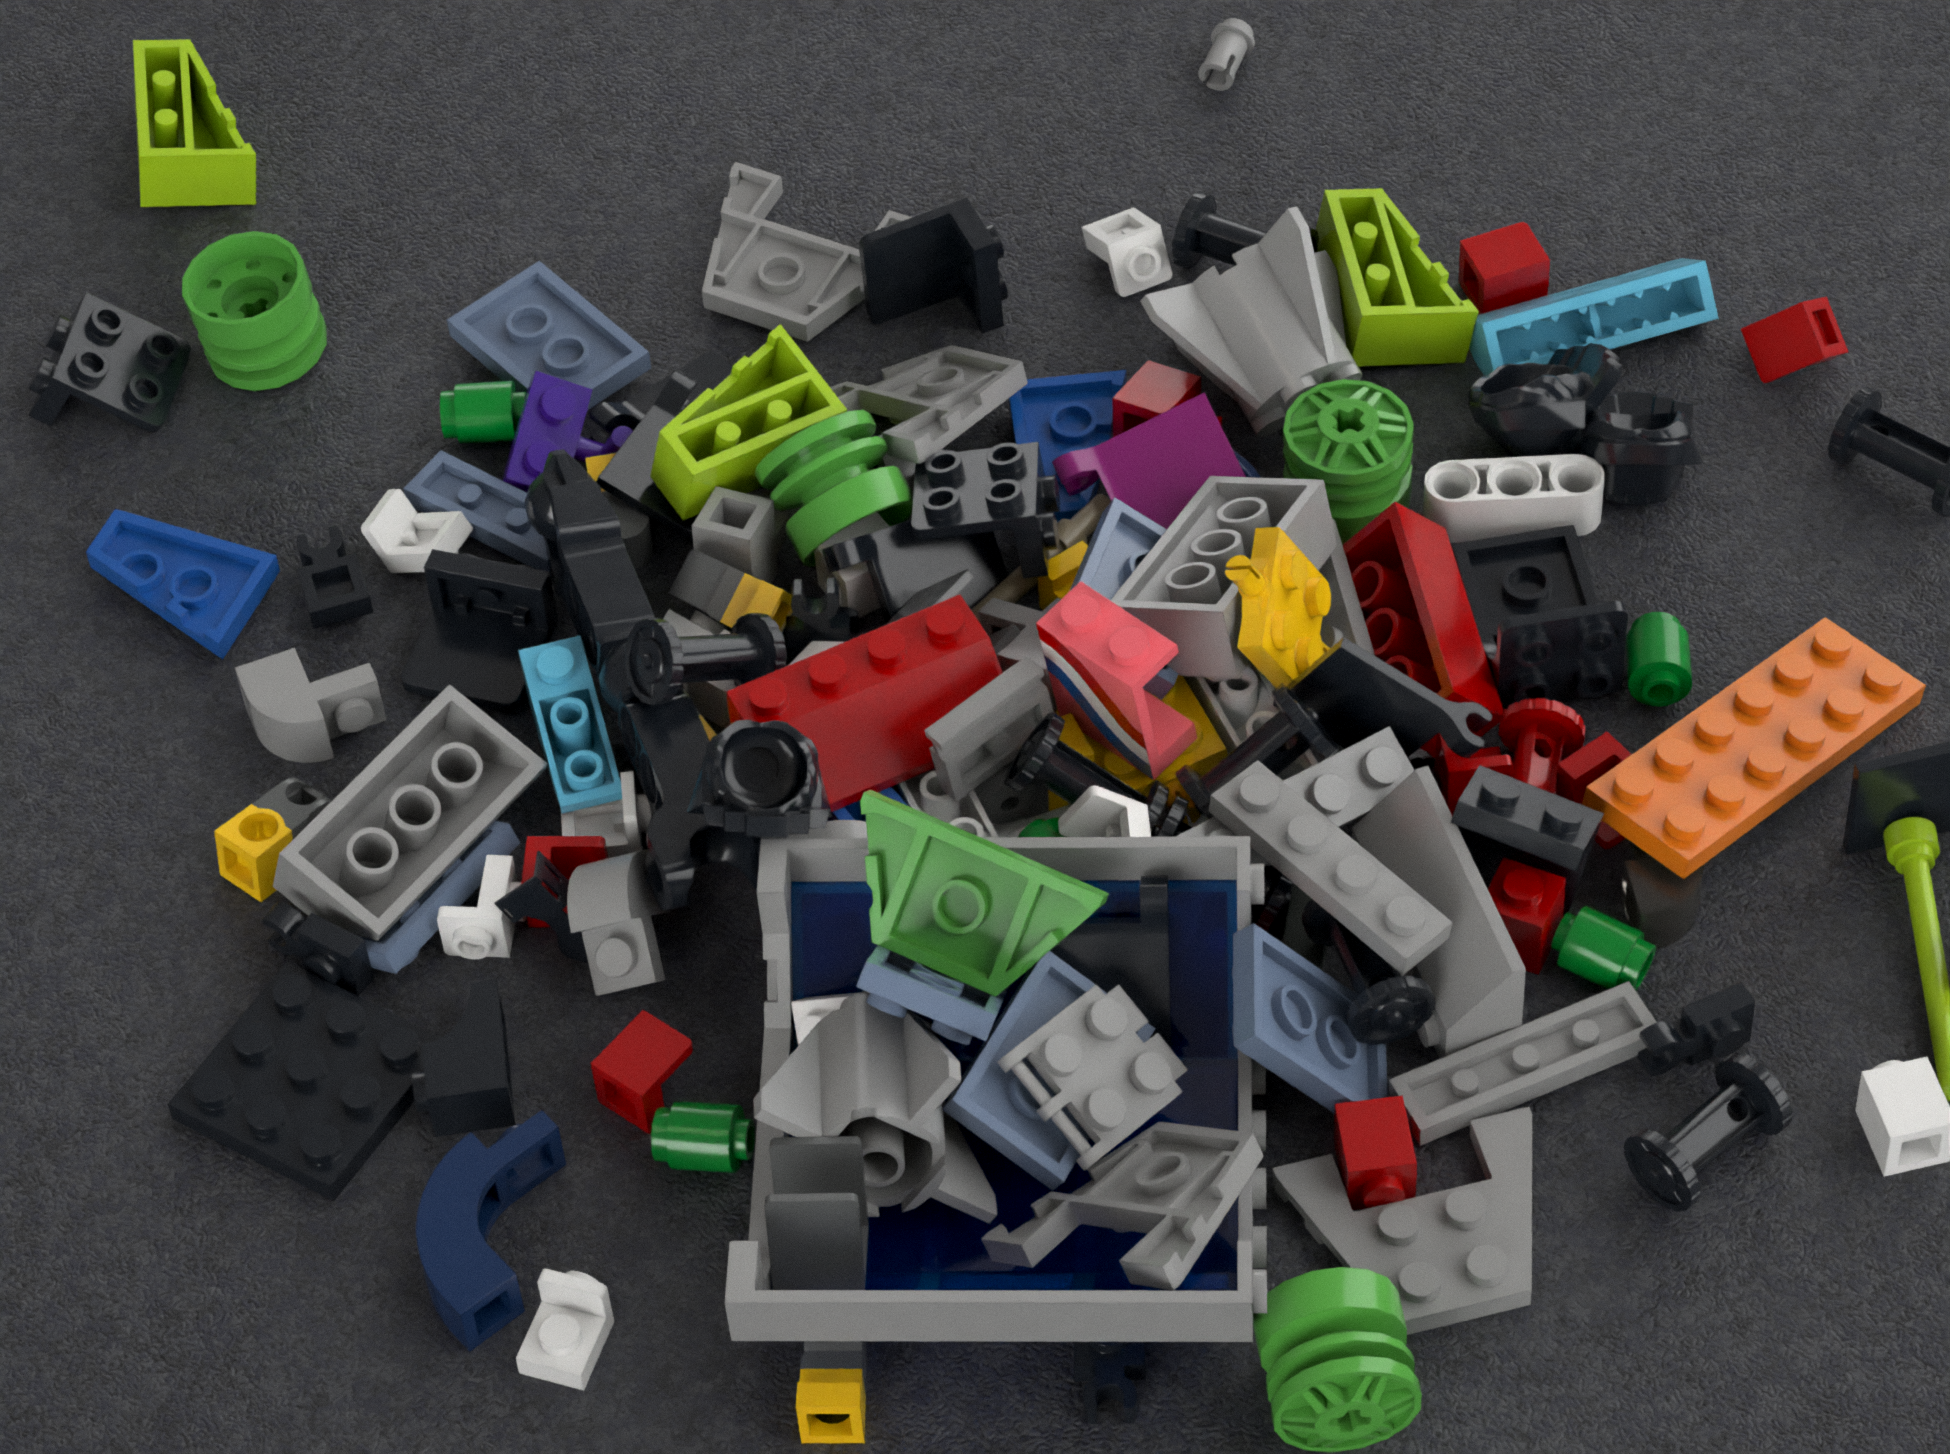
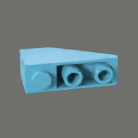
[518,636,622,814]

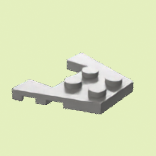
[702,162,912,342]
[830,345,1028,464]
[1273,1107,1532,1335]
[981,1122,1264,1291]

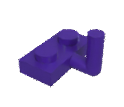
[502,371,633,493]

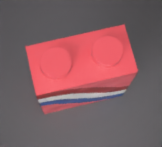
[1036,581,1197,781]

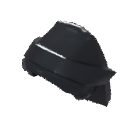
[1467,343,1623,457]
[1572,392,1703,506]
[687,719,833,839]

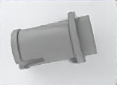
[1198,18,1255,91]

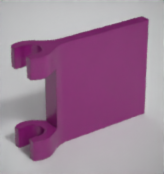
[1052,392,1246,529]

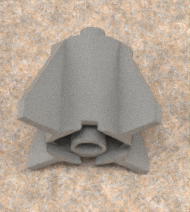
[1140,207,1362,438]
[753,993,997,1224]

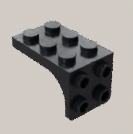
[1452,525,1628,710]

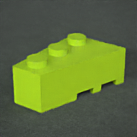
[133,39,256,207]
[1316,188,1479,366]
[650,324,847,521]

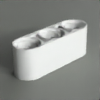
[1423,454,1605,543]

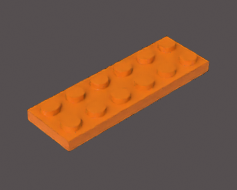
[1581,617,1926,879]

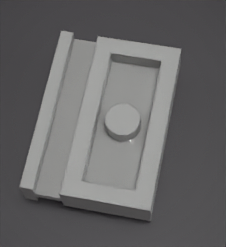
[924,655,1053,802]

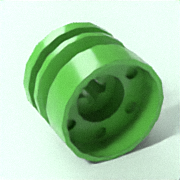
[182,231,327,391]
[1283,379,1414,545]
[755,409,913,567]
[1253,1267,1422,1452]

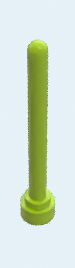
[1883,817,1950,1102]

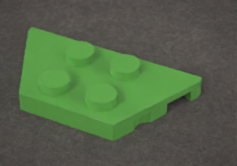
[860,790,1109,997]

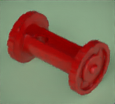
[1499,698,1586,794]

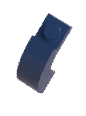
[416,1110,566,1351]

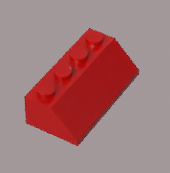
[1343,502,1504,758]
[726,594,1003,812]

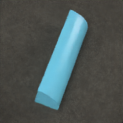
[1469,258,1719,376]

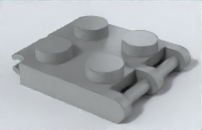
[997,984,1188,1171]

